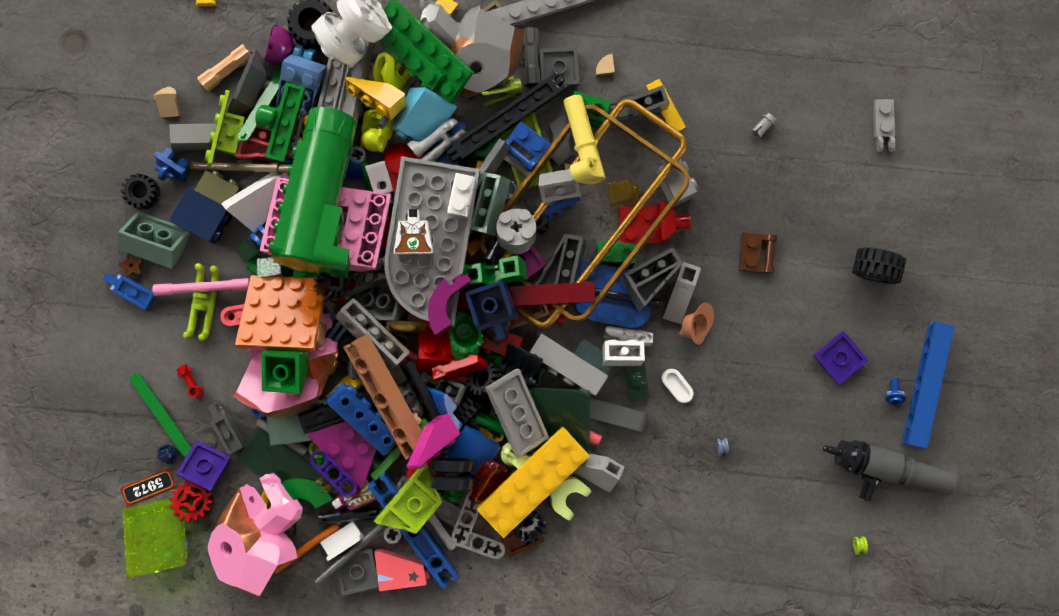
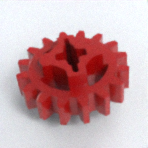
[169,480,214,523]

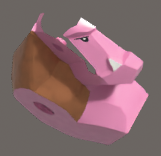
[229,313,338,419]
[208,473,303,599]

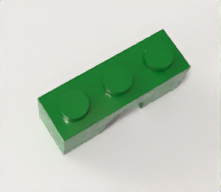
[463,256,527,289]

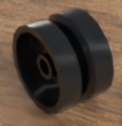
[430,457,475,491]

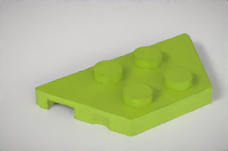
[373,464,442,533]

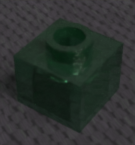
[235,239,264,264]

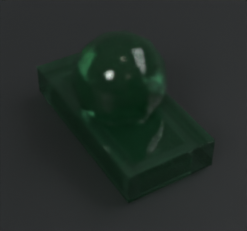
[625,362,649,401]

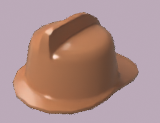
[679,302,714,345]

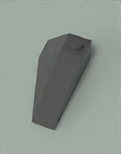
[344,282,408,322]

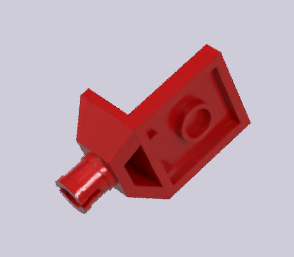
[619,201,691,245]

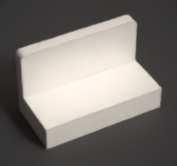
[320,521,364,561]

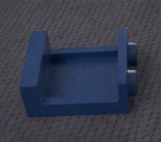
[169,187,232,244]

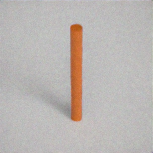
[274,523,340,574]

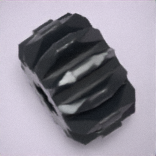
[313,272,348,301]
[513,509,547,544]

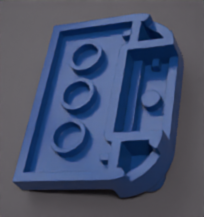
[575,261,653,328]

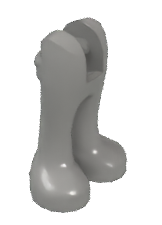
[407,118,465,162]

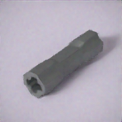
[522,27,540,87]

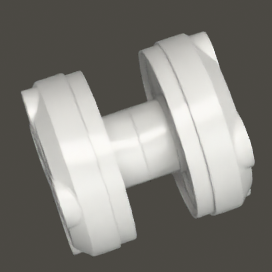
[312,0,392,67]

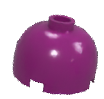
[264,25,296,64]

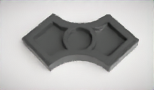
[549,114,573,167]

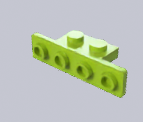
[204,90,245,168]

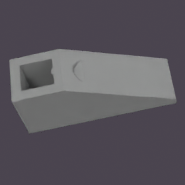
[662,262,701,324]
[574,453,625,493]

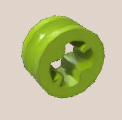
[853,536,868,555]

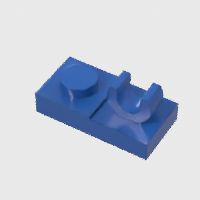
[539,197,580,222]

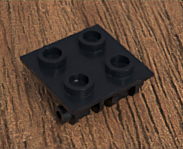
[500,342,543,387]

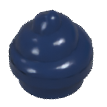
[157,444,177,465]

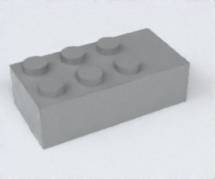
[530,334,608,397]

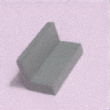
[539,169,581,203]

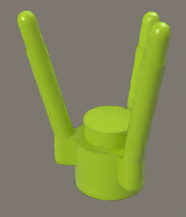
[482,76,522,107]

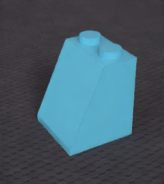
[391,87,457,142]

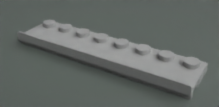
[318,37,375,179]

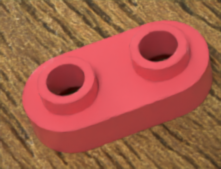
[220,304,244,326]

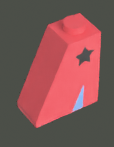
[375,549,431,591]

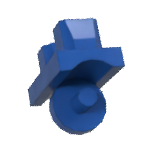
[153,148,190,182]

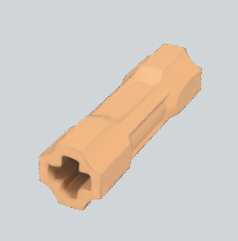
[197,44,251,92]

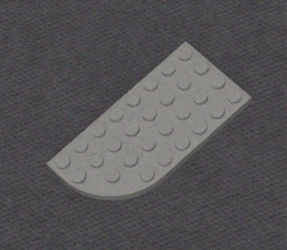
[384,156,480,326]

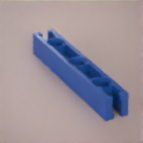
[902,321,955,449]
[368,472,459,589]

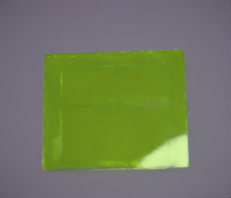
[122,498,187,579]

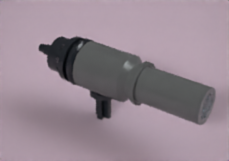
[823,440,957,501]

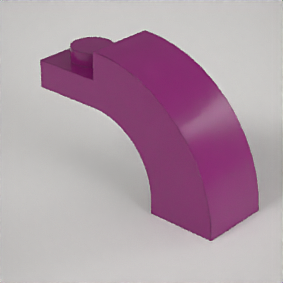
[428,273,472,335]

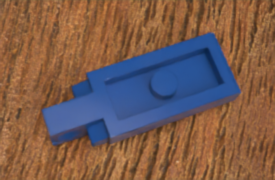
[102,273,156,310]

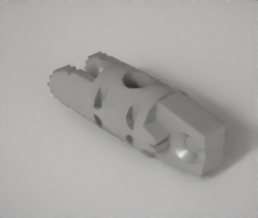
[603,326,653,346]

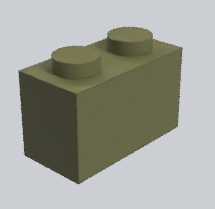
[195,170,242,205]

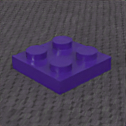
[813,331,869,385]
[176,440,231,493]

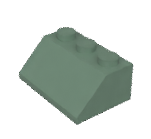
[118,211,190,269]

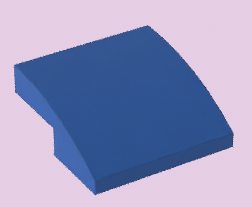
[426,386,463,430]
[445,426,501,477]

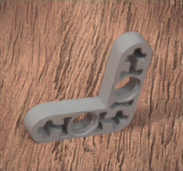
[451,490,505,559]

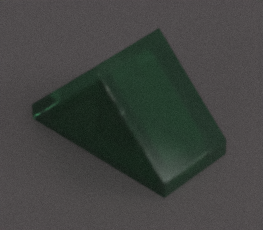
[256,257,293,278]

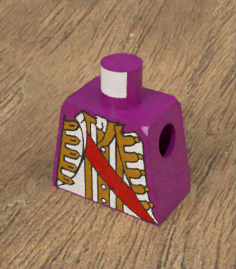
[331,475,377,511]

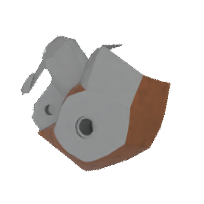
[420,3,524,98]

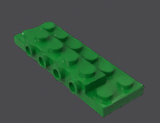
[380,0,474,103]

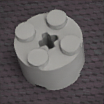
[496,209,536,254]

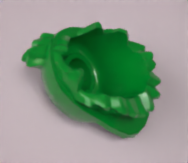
[448,311,484,360]

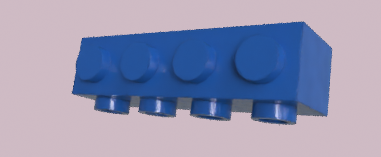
[326,382,396,456]

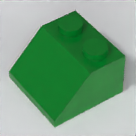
[261,349,309,394]

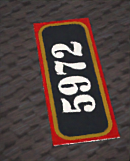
[120,469,176,506]

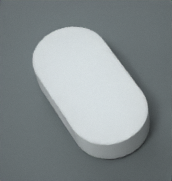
[661,369,694,403]

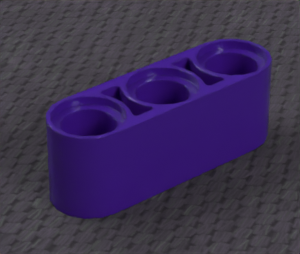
[309,451,357,497]

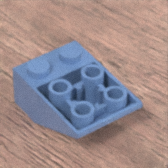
[275,54,327,115]

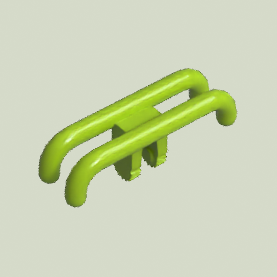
[183,263,220,341]

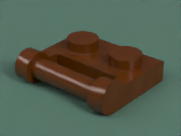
[739,232,777,274]

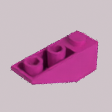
[407,414,460,469]

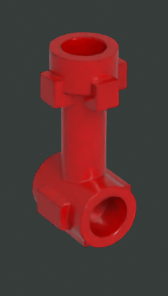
[176,364,204,399]

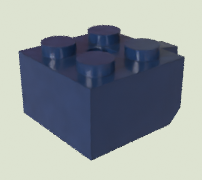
[465,280,518,340]

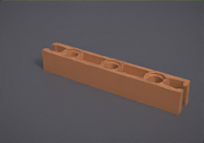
[343,334,422,460]

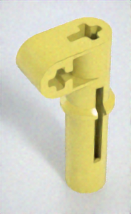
[563,95,606,185]

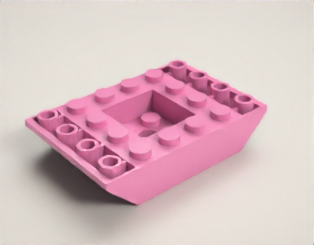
[260,177,392,272]

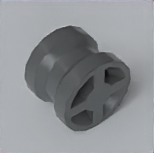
[398,386,416,409]

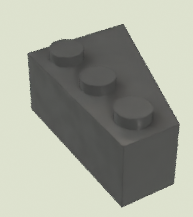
[620,247,683,313]

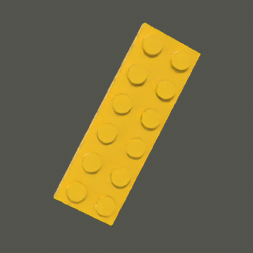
[476,427,589,539]

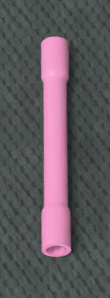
[153,278,250,296]

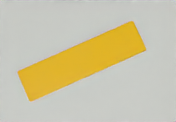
[646,79,686,131]

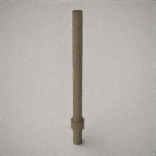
[189,162,289,174]

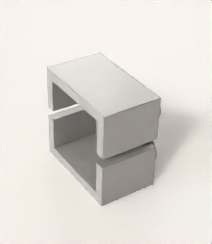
[655,158,698,207]

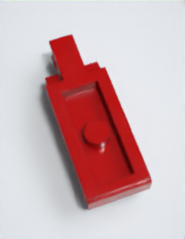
[432,355,487,381]

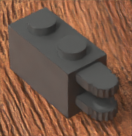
[616,85,670,122]

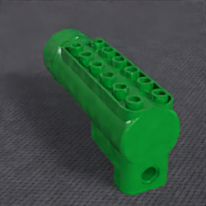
[269,107,357,277]

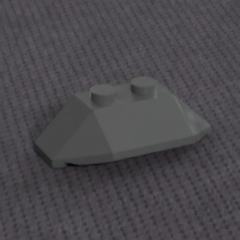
[227,49,271,118]

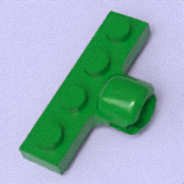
[255,82,306,163]

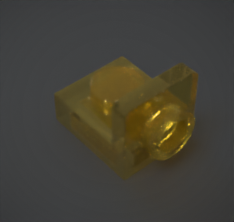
[609,180,640,203]

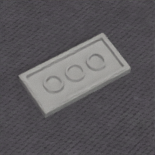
[485,369,549,458]

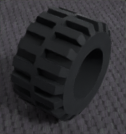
[287,0,333,50]
[852,247,907,284]

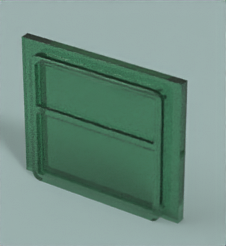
[531,387,590,455]

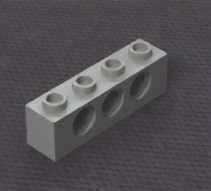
[336,298,410,372]

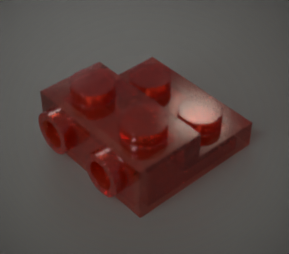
[468,459,511,504]

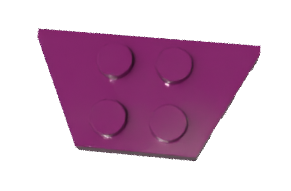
[307,421,376,489]

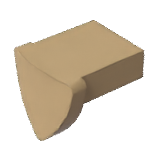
[153,87,181,118]

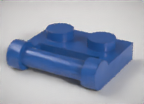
[505,121,551,172]

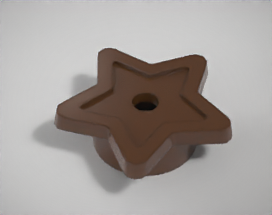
[118,253,143,277]

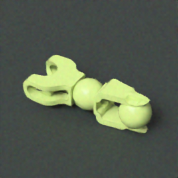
[500,442,592,520]

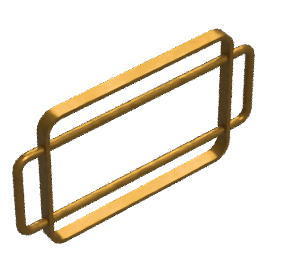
[480,99,689,329]

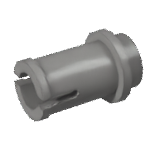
[752,113,776,138]

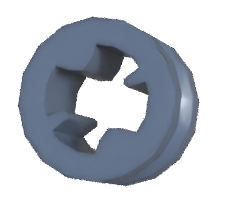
[716,438,729,456]

